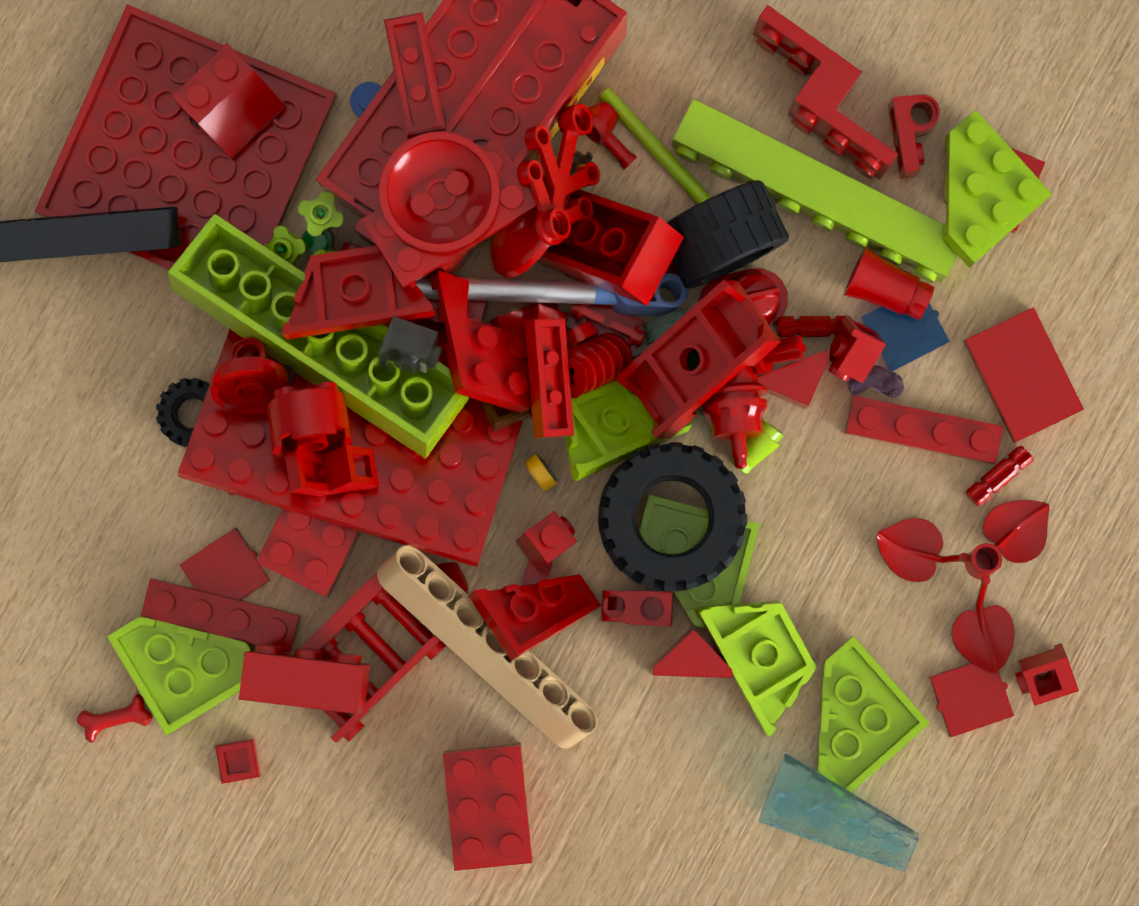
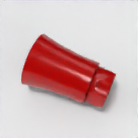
[843,247,935,320]

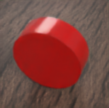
[566,321,599,349]

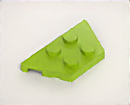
[565,380,693,482]
[696,600,817,737]

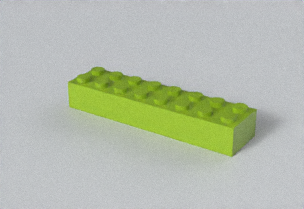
[168,214,470,459]

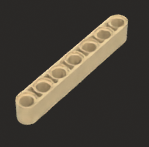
[377,545,598,749]

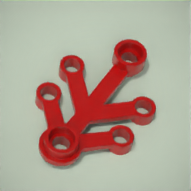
[517,103,600,246]

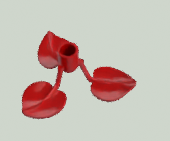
[876,500,1050,673]

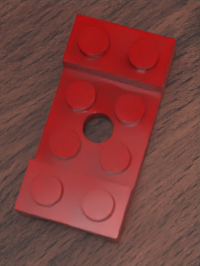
[615,279,781,439]

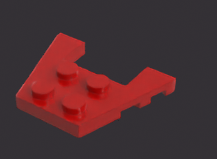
[431,270,568,413]

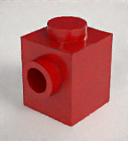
[516,511,578,571]

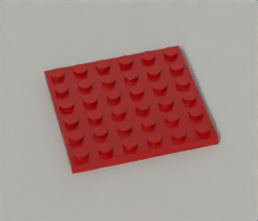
[35,4,337,270]

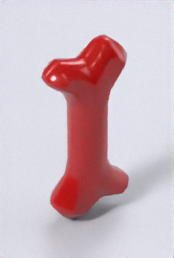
[77,694,153,743]

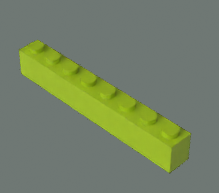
[671,99,958,283]

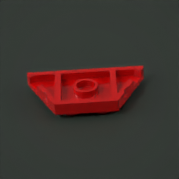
[282,245,435,340]

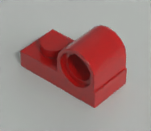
[888,94,940,179]

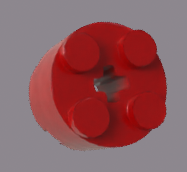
[266,382,352,458]

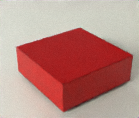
[215,738,261,784]

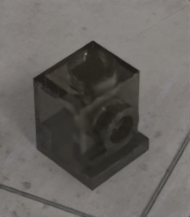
[379,316,442,373]

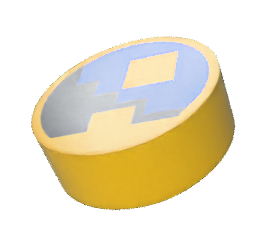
[525,453,558,491]

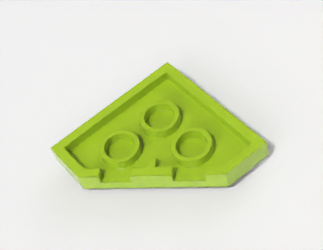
[944,110,1052,268]
[639,495,760,629]
[107,616,252,736]
[817,636,930,800]

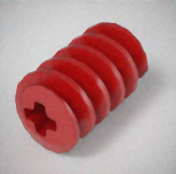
[567,333,633,399]

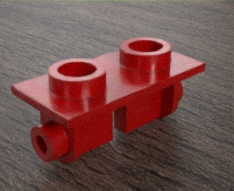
[566,304,650,358]

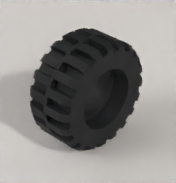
[598,442,748,592]

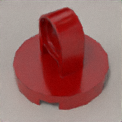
[210,337,289,415]

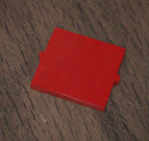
[179,528,270,600]
[929,663,1014,737]

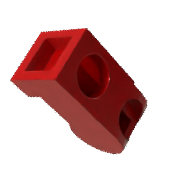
[601,590,674,627]

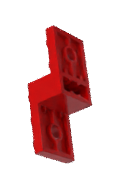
[753,4,898,180]

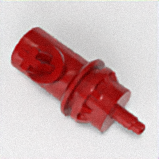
[702,335,806,469]

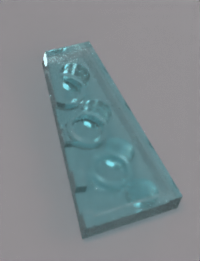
[759,753,919,872]

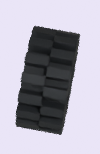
[156,378,210,447]

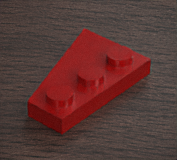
[468,574,601,661]

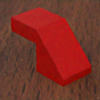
[285,444,379,496]

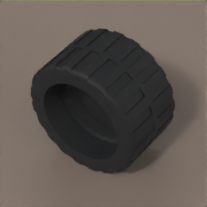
[667,180,789,289]

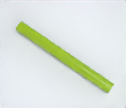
[599,87,711,204]

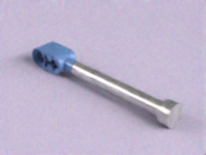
[416,273,688,316]

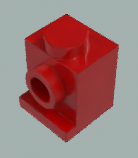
[828,316,887,383]
[1015,643,1079,706]

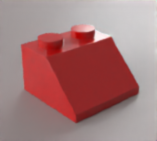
[171,43,286,159]

